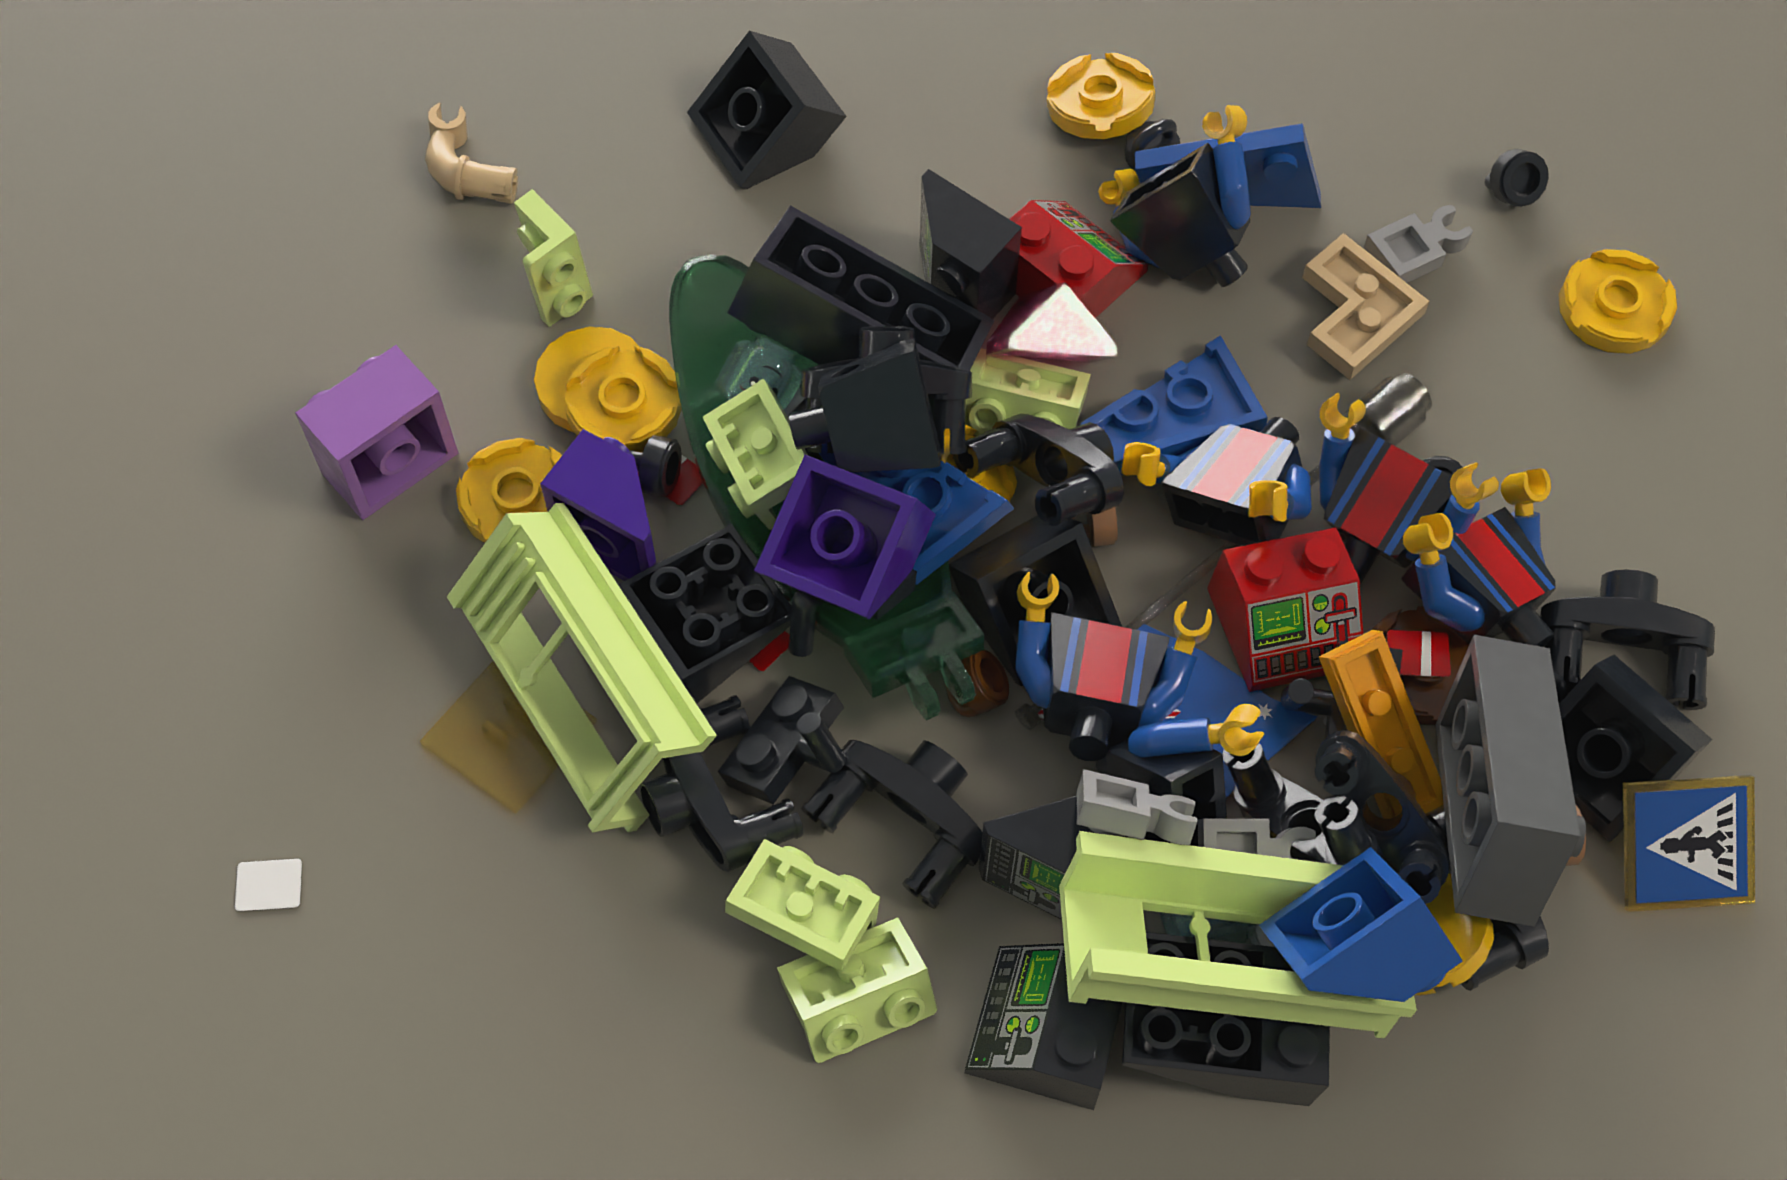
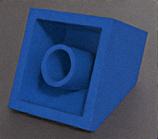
[1259,847,1463,1002]

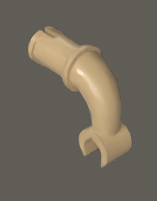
[425,103,518,204]

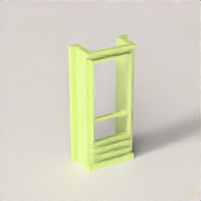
[447,503,717,833]
[1059,831,1417,1038]

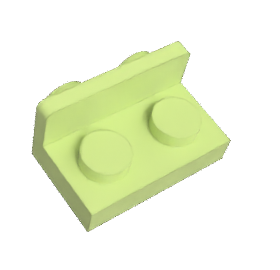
[514,189,593,327]
[965,348,1091,436]
[703,378,808,530]
[725,839,880,972]
[777,917,937,1063]

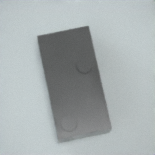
[1435,635,1586,927]

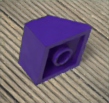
[540,429,657,581]
[754,454,936,619]

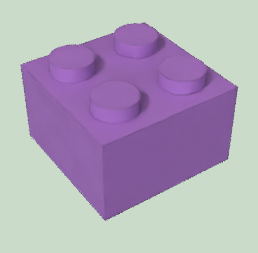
[295,345,459,520]

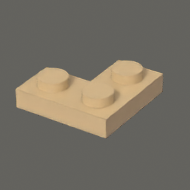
[1302,233,1430,380]

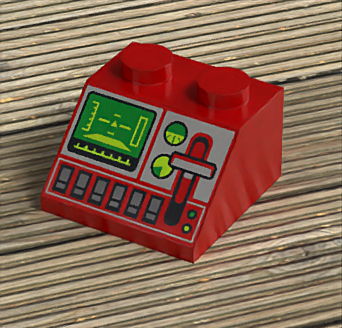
[1010,200,1148,339]
[1207,527,1363,692]

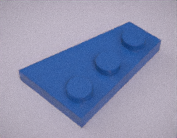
[1135,123,1321,208]
[1080,335,1268,475]
[819,443,1015,584]

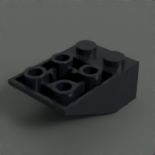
[575,524,792,704]
[1122,932,1330,1106]

